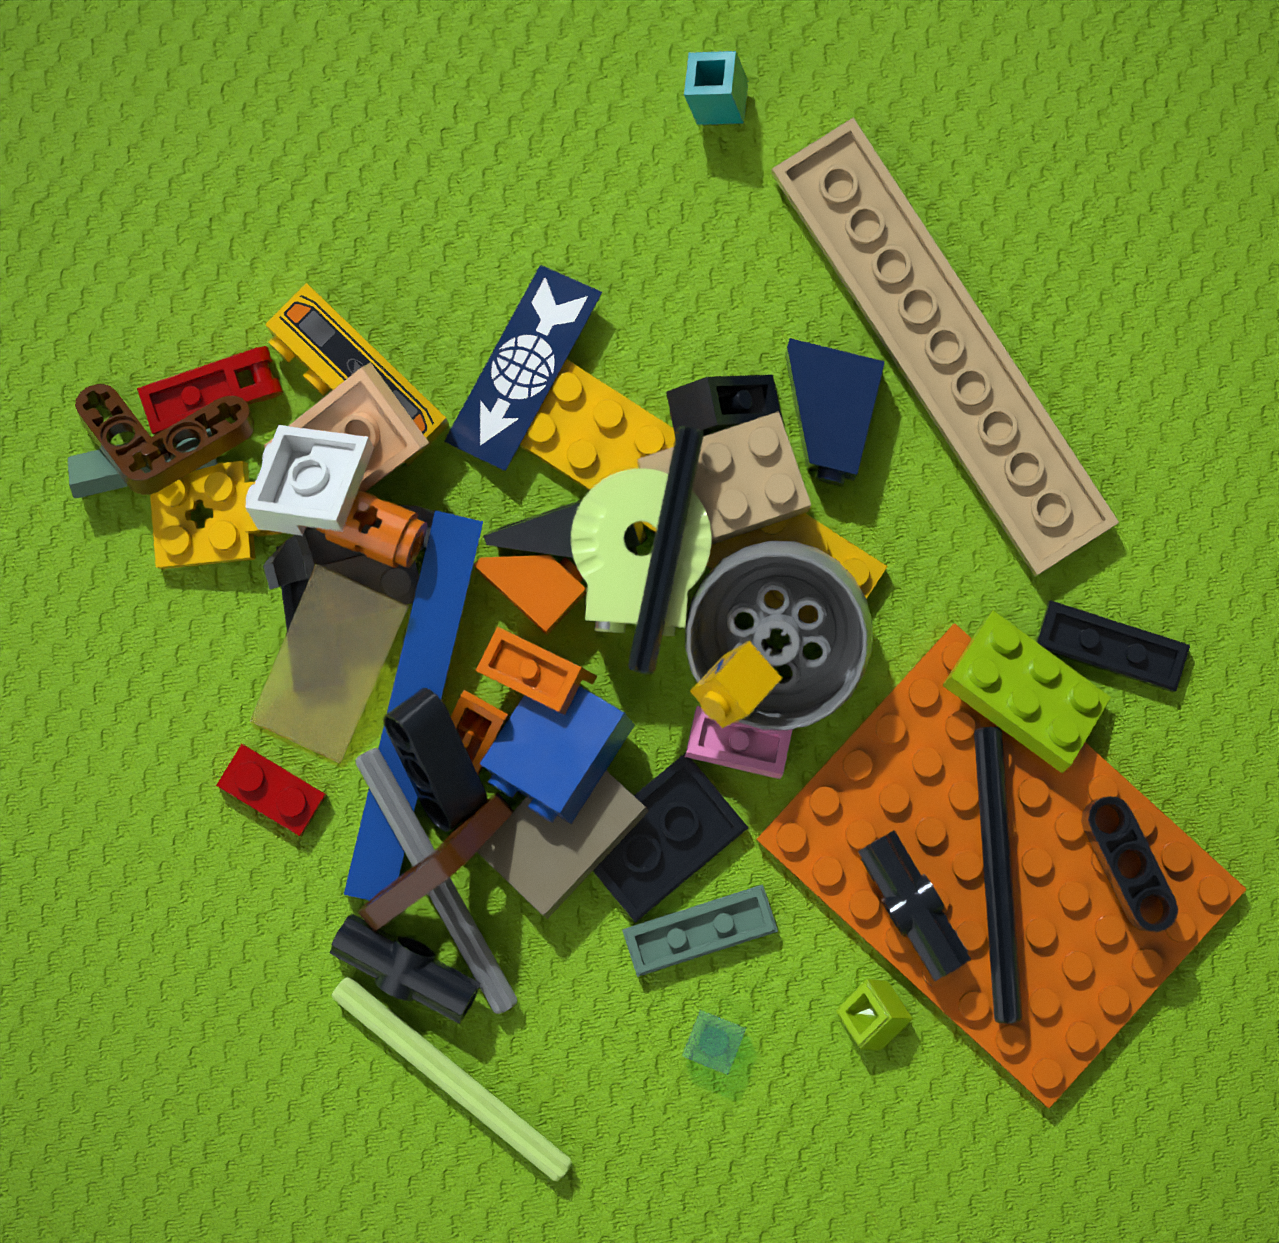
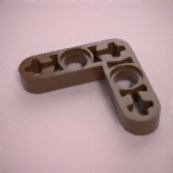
[75,384,254,495]
[358,792,514,931]

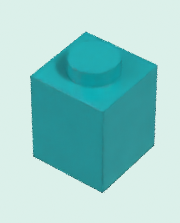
[684,51,749,125]

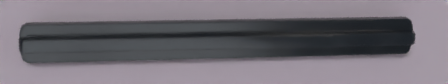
[974,727,1022,1024]

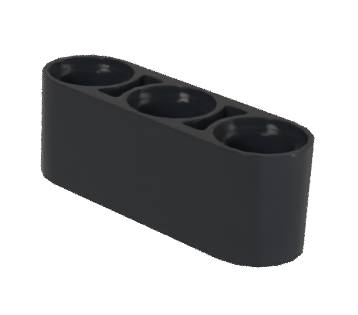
[383,688,487,832]
[1081,796,1178,932]

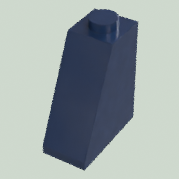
[785,338,885,486]

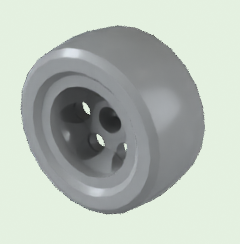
[685,541,873,730]

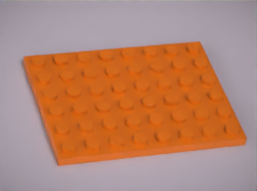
[756,623,1247,1108]

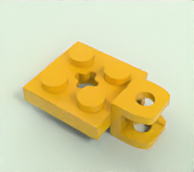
[150,461,284,570]

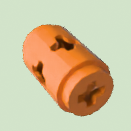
[316,489,427,568]

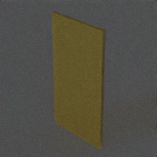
[250,564,409,763]

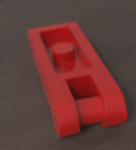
[137,346,283,435]

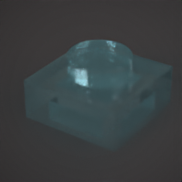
[682,1009,746,1075]

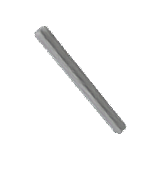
[356,748,517,1014]

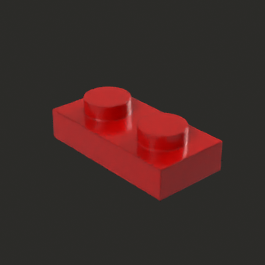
[216,743,327,837]

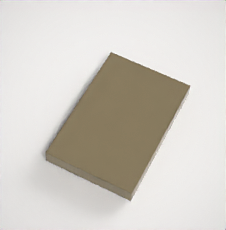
[477,771,649,919]

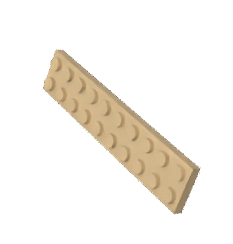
[771,118,1119,577]

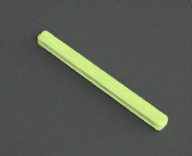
[332,977,572,1181]

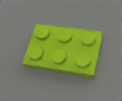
[942,610,1111,773]

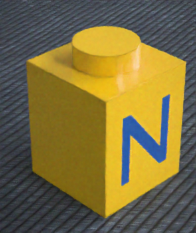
[690,641,782,728]

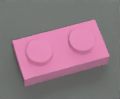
[685,706,792,779]

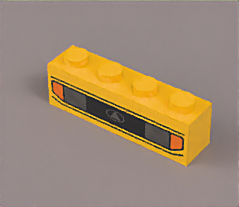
[265,283,449,466]

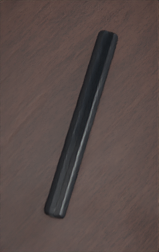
[629,426,704,674]

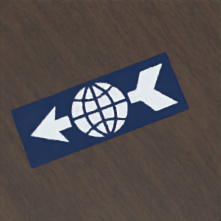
[444,265,603,471]

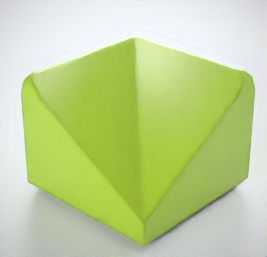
[835,979,913,1050]

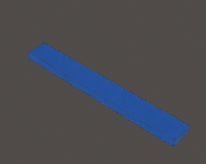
[344,510,483,900]

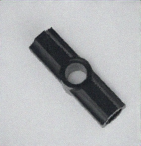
[857,830,972,981]
[330,914,481,1023]

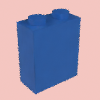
[480,686,635,824]

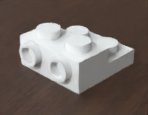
[245,425,374,536]

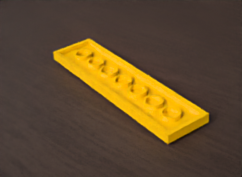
[519,359,888,624]

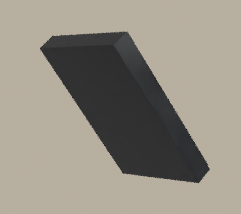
[593,752,749,923]

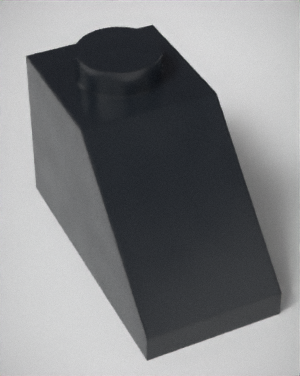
[666,375,783,438]

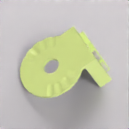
[571,468,711,636]

